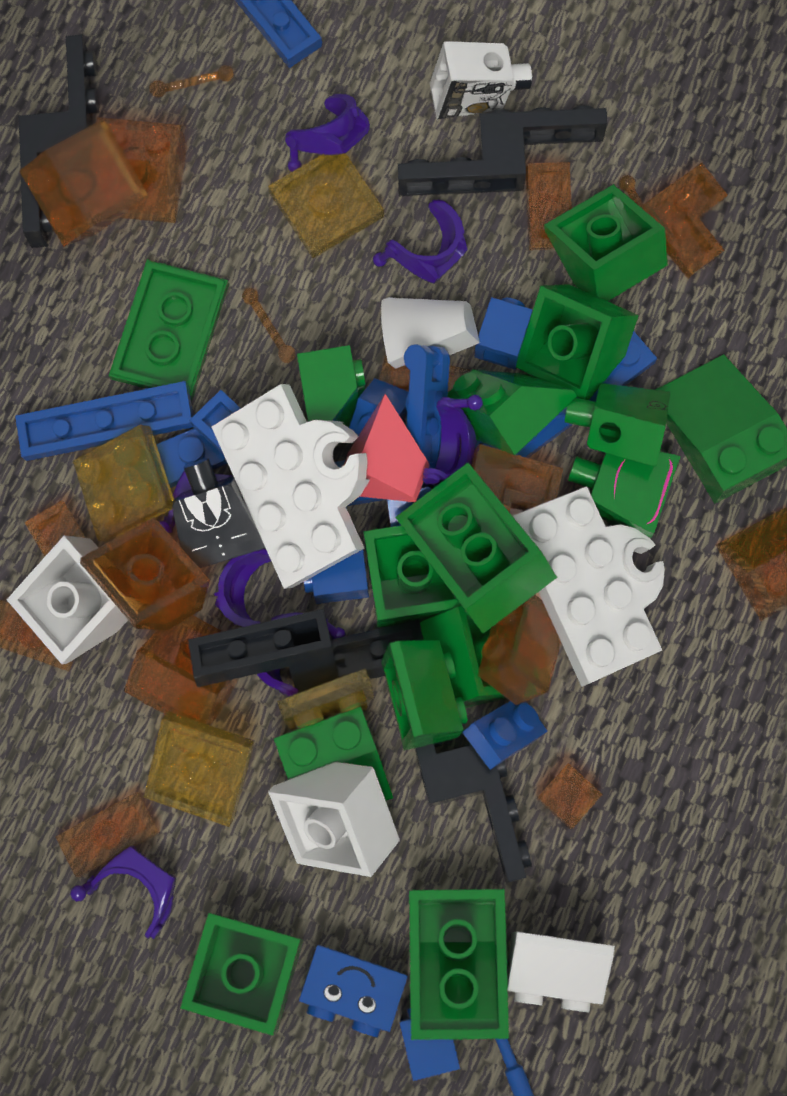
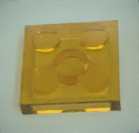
[268,153,384,258]
[73,424,174,542]
[277,668,374,730]
[143,711,255,827]

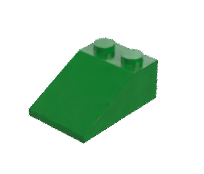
[656,354,787,504]
[395,463,558,633]
[409,889,509,1040]

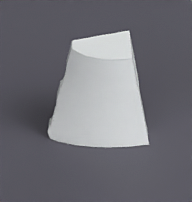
[381,297,480,369]

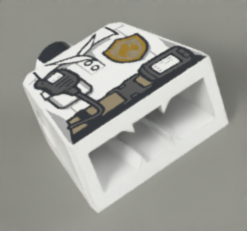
[430,41,532,120]

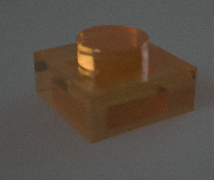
[24,500,86,557]
[536,763,603,830]

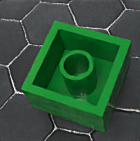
[180,913,304,1036]

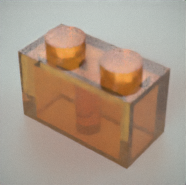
[478,595,561,705]

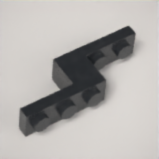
[19,35,101,248]
[398,105,608,196]
[188,609,424,696]
[414,742,532,884]

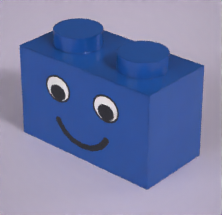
[299,945,408,1038]

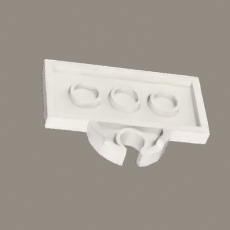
[212,384,370,589]
[513,486,665,687]

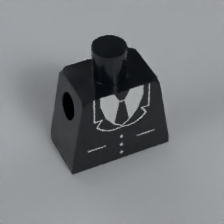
[172,458,265,573]

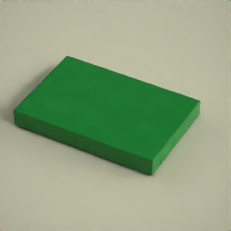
[109,260,229,400]

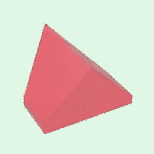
[343,394,430,502]

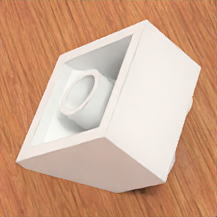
[7,536,145,664]
[268,762,400,877]
[507,932,615,1012]

